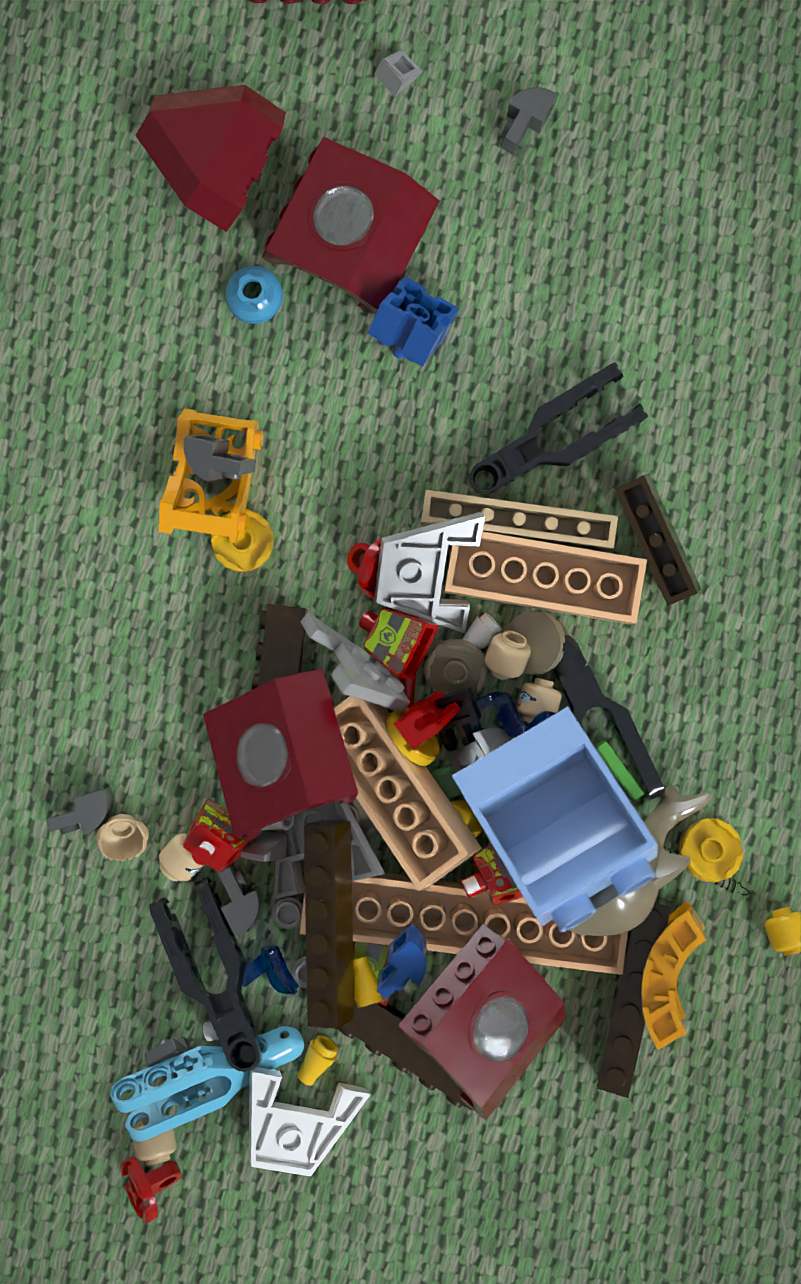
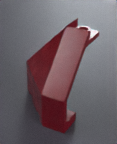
[135,85,286,232]

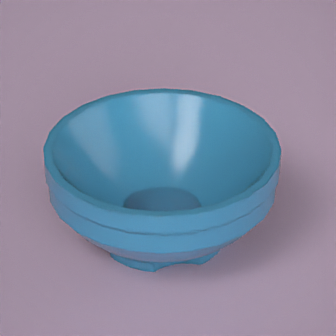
[226,266,283,324]

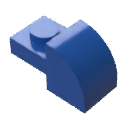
[377,923,427,999]

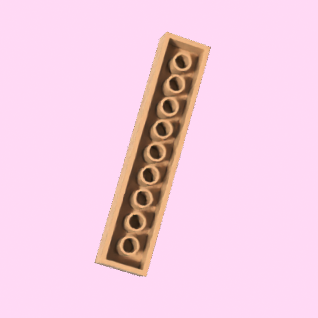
[300,873,628,975]

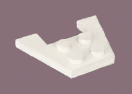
[249,1067,371,1176]

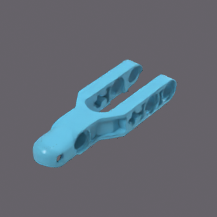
[110,1026,304,1141]

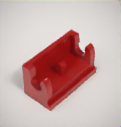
[393,691,461,750]

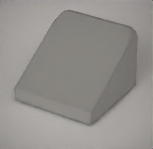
[374,49,422,97]
[241,831,287,862]

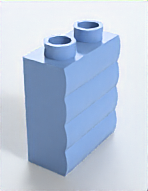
[452,707,658,932]

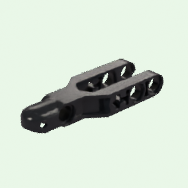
[469,362,649,495]
[553,635,665,800]
[149,876,263,1072]

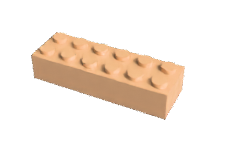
[443,531,647,625]
[334,696,482,891]

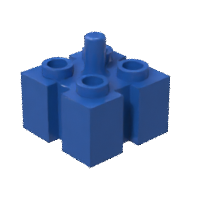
[368,276,460,367]

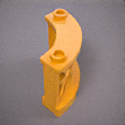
[158,408,263,543]
[642,901,707,1050]

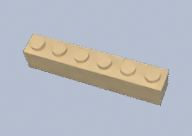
[421,490,618,551]

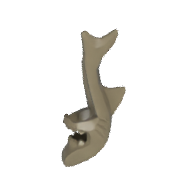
[569,785,712,936]

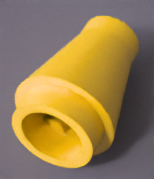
[353,956,382,1008]
[297,1035,339,1086]

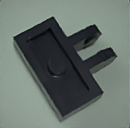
[436,687,482,751]

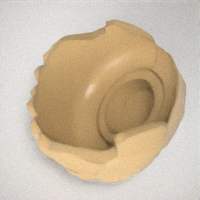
[95,814,149,862]

